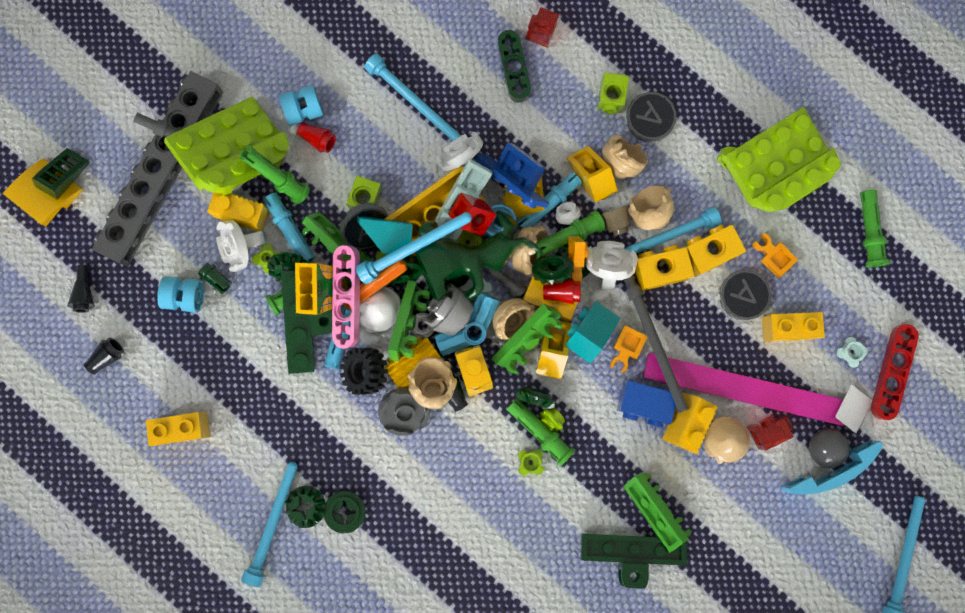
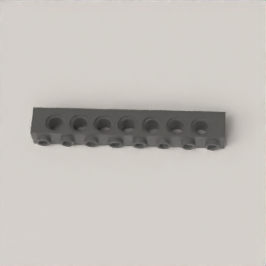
[92,70,224,267]

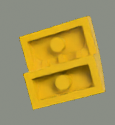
[2,158,83,226]

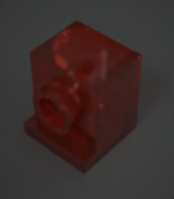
[525,7,559,48]
[747,416,794,451]

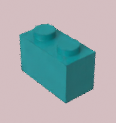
[565,301,621,364]

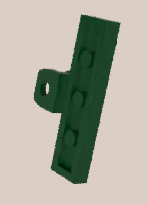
[281,270,332,374]
[580,534,687,589]

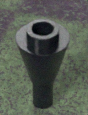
[67,265,95,313]

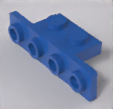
[473,142,549,208]

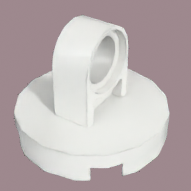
[435,132,483,171]
[216,220,266,272]
[585,241,638,290]

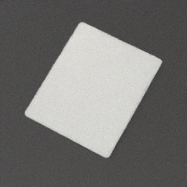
[835,385,872,433]

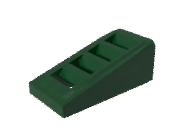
[32,148,89,200]

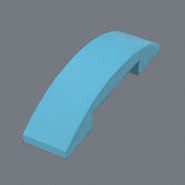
[781,440,883,494]

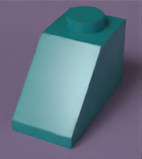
[357,216,413,255]

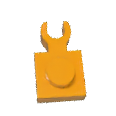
[752,233,798,278]
[568,236,588,283]
[610,325,647,373]

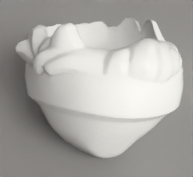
[360,286,402,333]

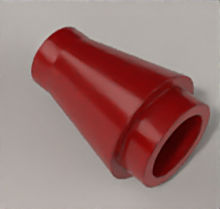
[297,122,336,153]
[543,279,581,305]

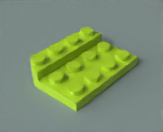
[164,96,289,196]
[722,107,841,213]

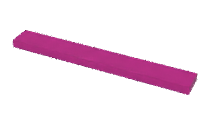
[642,353,844,426]

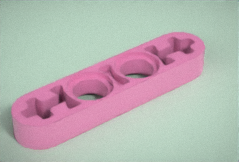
[332,245,360,349]

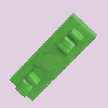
[302,211,372,263]
[388,280,430,362]
[492,303,562,374]
[623,473,691,553]

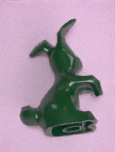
[415,210,543,302]

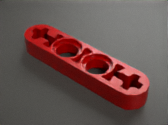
[871,324,919,420]

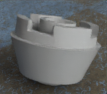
[422,283,473,336]

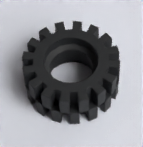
[340,348,388,395]

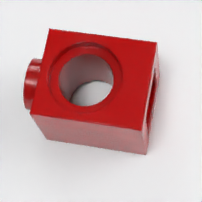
[448,192,497,236]

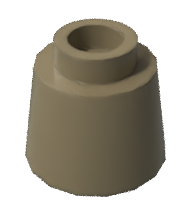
[600,205,630,236]

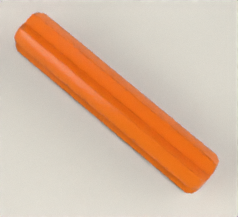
[343,259,407,310]

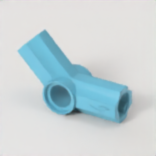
[434,292,500,356]

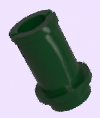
[198,263,232,294]

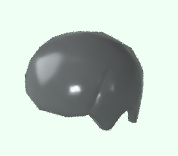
[808,427,850,469]

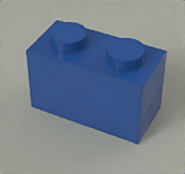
[617,380,676,428]

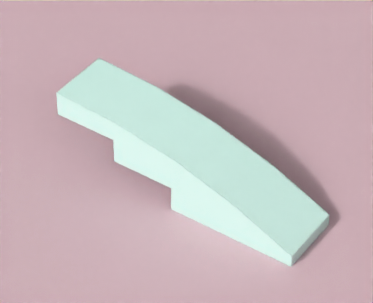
[434,158,492,240]

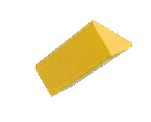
[385,165,487,256]

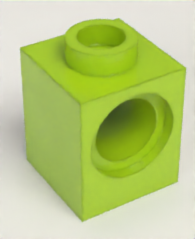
[597,72,629,114]
[346,175,383,209]

